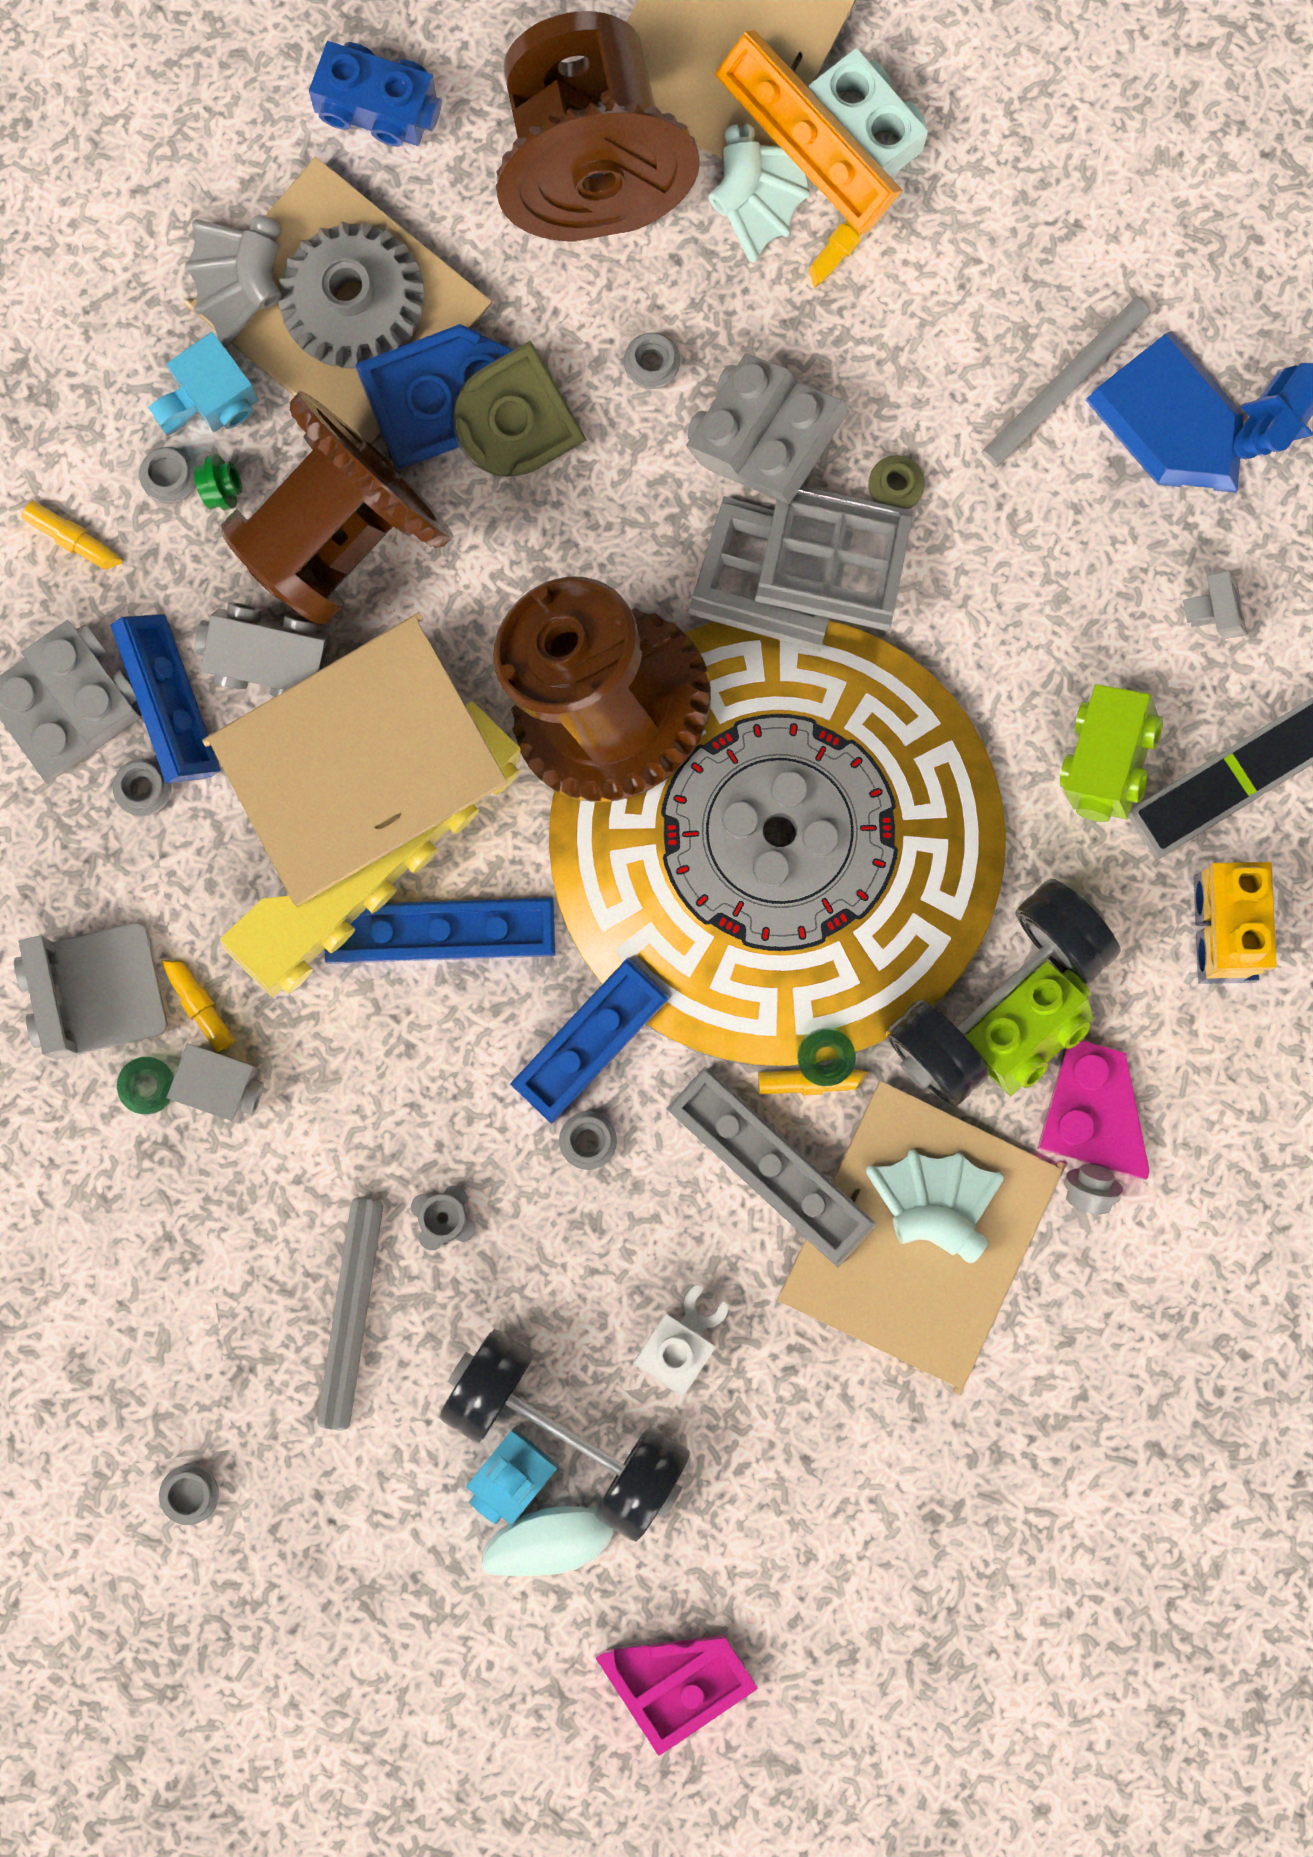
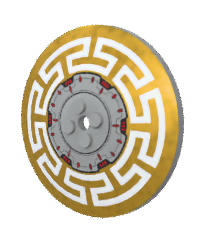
[549,620,1006,1067]

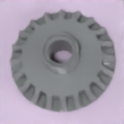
[278,221,425,368]

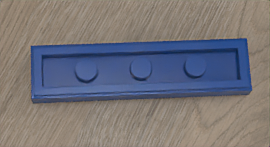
[325,898,555,964]

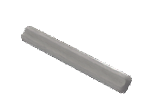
[317,1198,383,1431]

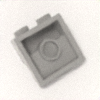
[686,353,849,505]
[0,619,141,784]

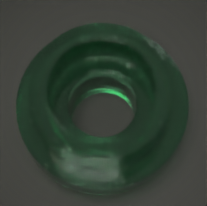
[797,1028,856,1087]
[117,1057,174,1115]

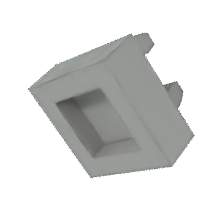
[1183,571,1247,639]

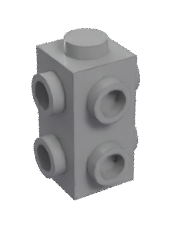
[194,602,331,697]

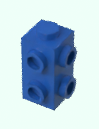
[309,40,442,147]

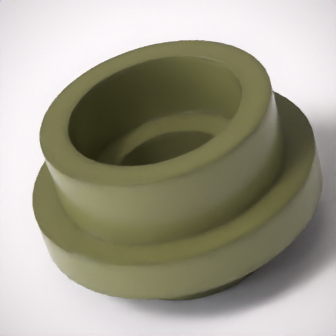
[868,455,925,510]

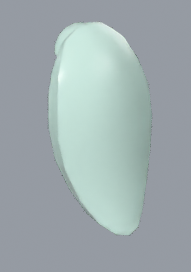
[482,1506,614,1576]

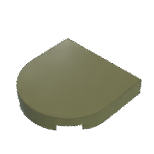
[452,340,587,477]

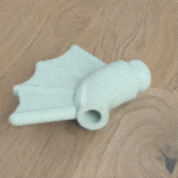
[708,124,810,263]
[866,1149,1004,1263]

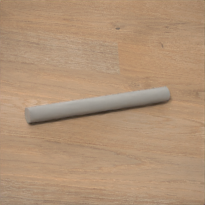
[981,297,1151,468]

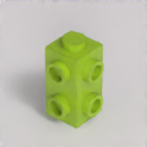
[1060,684,1163,822]
[966,961,1094,1097]

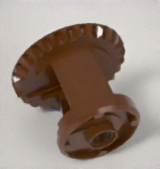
[495,11,700,242]
[221,391,454,624]
[493,576,711,802]

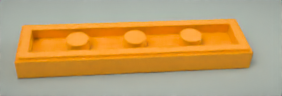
[714,30,903,234]

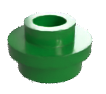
[194,454,242,511]

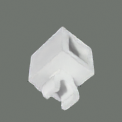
[633,1284,729,1397]

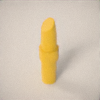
[809,220,864,288]
[21,500,123,570]
[161,960,236,1054]
[758,1066,869,1096]

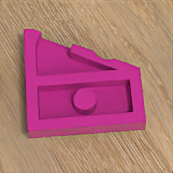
[1037,1041,1150,1180]
[596,1635,758,1756]

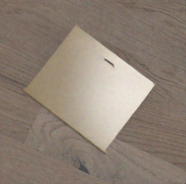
[627,0,856,159]
[184,156,492,445]
[202,612,508,907]
[777,1081,1066,1395]

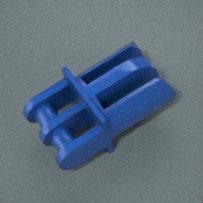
[1234,363,1313,460]

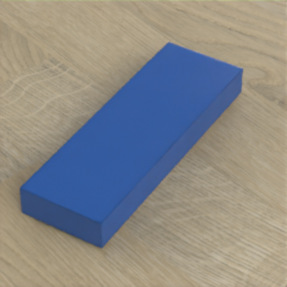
[110,614,221,784]
[510,957,671,1124]

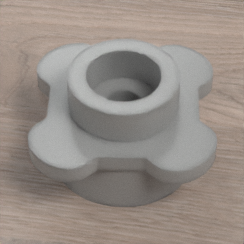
[411,1186,475,1250]

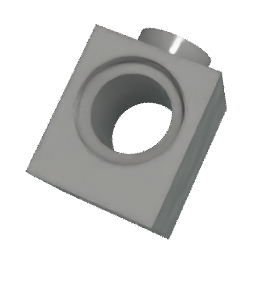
[167,1043,264,1124]

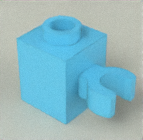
[148,332,259,436]
[466,1427,558,1525]

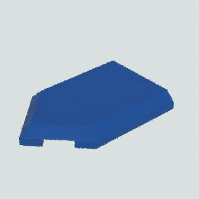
[355,324,515,471]
[1086,331,1244,493]

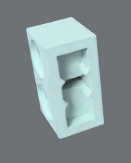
[807,48,928,177]

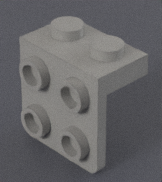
[14,923,168,1060]

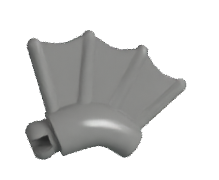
[185,214,282,348]

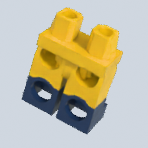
[1193,862,1277,984]

